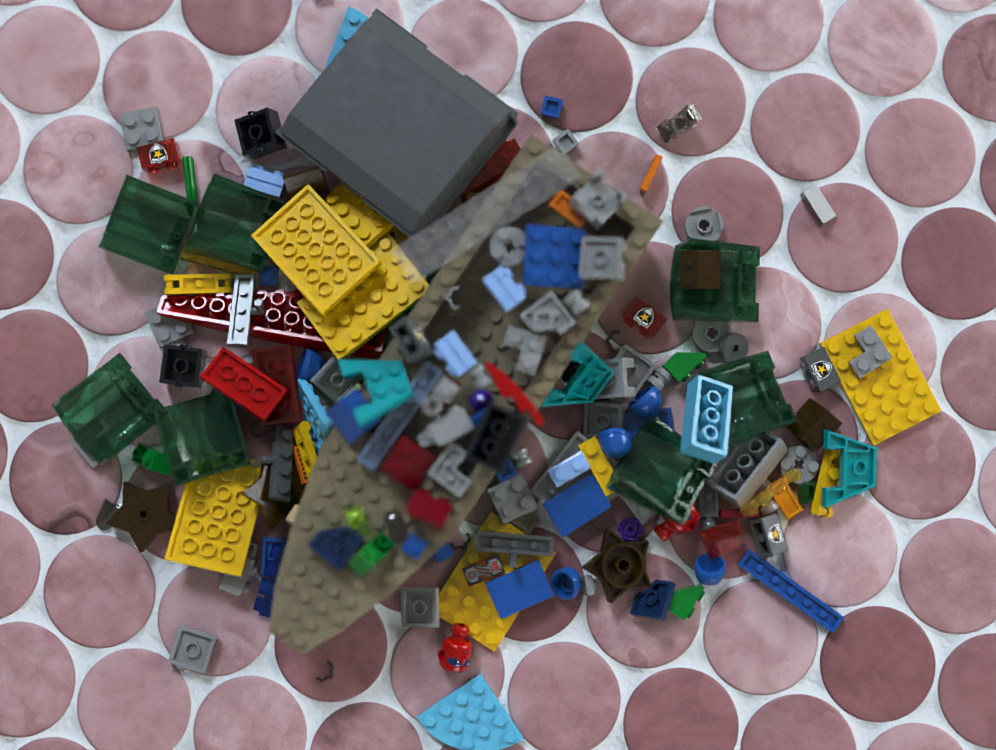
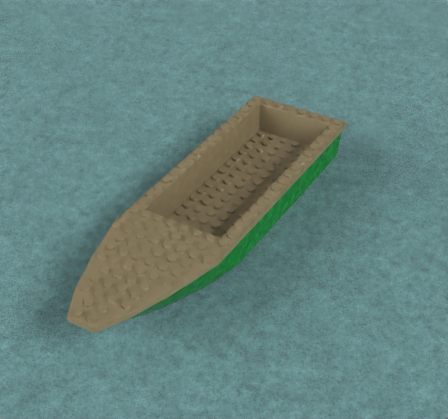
[269,135,663,654]

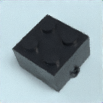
[234,107,287,160]
[159,344,207,388]

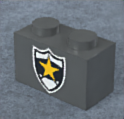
[389,317,434,363]
[800,347,841,392]
[749,513,789,558]

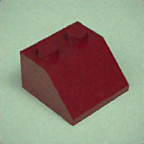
[380,435,437,491]
[404,488,453,530]

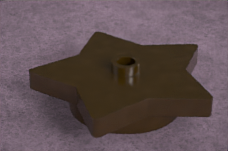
[242,455,304,529]
[107,481,176,553]
[582,529,651,603]

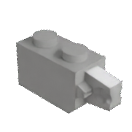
[416,405,475,448]
[219,542,259,597]

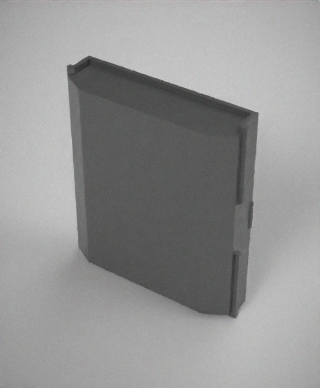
[275,8,519,244]

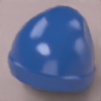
[296,348,326,382]
[628,385,662,418]
[598,428,633,459]
[694,553,726,586]
[550,567,581,600]

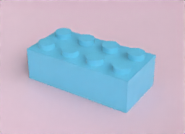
[680,375,733,464]

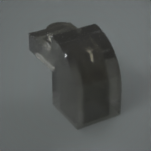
[656,103,702,143]

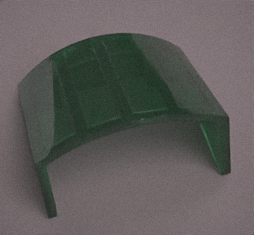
[184,174,287,273]
[98,175,200,275]
[670,238,760,323]
[693,351,798,449]
[51,353,169,465]
[151,392,251,487]
[606,418,718,526]

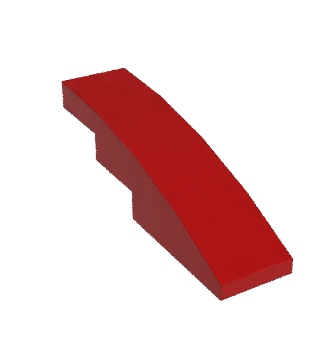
[485,362,545,427]

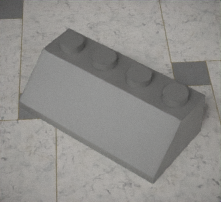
[706,423,788,510]

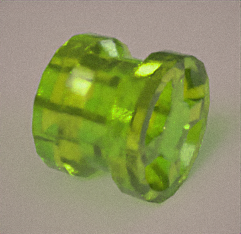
[345,504,367,529]

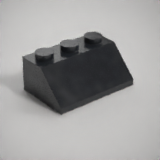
[465,402,527,474]

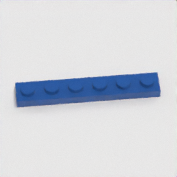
[737,549,844,633]

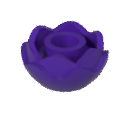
[470,390,493,412]
[618,517,643,541]

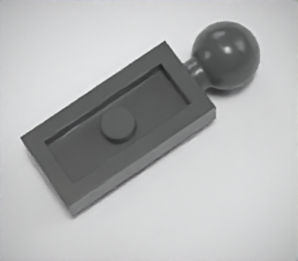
[698,478,719,534]

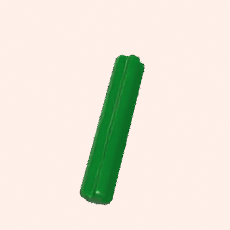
[182,156,199,212]

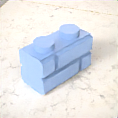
[243,165,286,202]
[482,265,526,313]
[434,331,478,378]
[547,451,591,487]

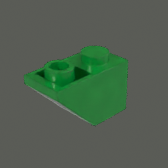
[661,352,707,383]
[132,443,176,476]
[348,531,395,578]
[668,584,705,621]

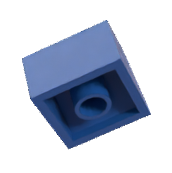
[326,388,382,445]

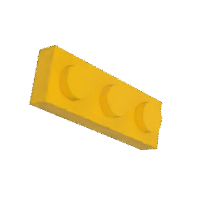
[578,436,622,496]

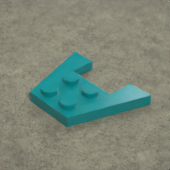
[541,342,614,407]
[338,360,413,429]
[822,429,877,508]

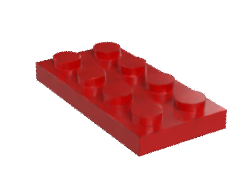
[200,346,287,422]

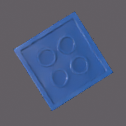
[522,224,586,290]

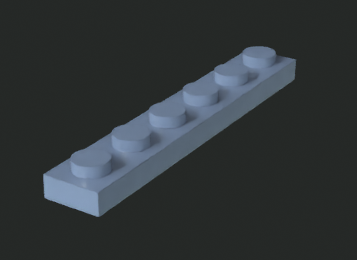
[356,360,443,471]

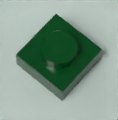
[796,480,816,505]

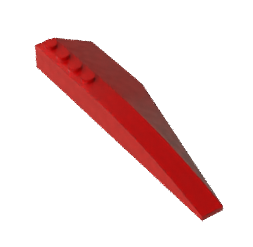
[156,289,390,360]

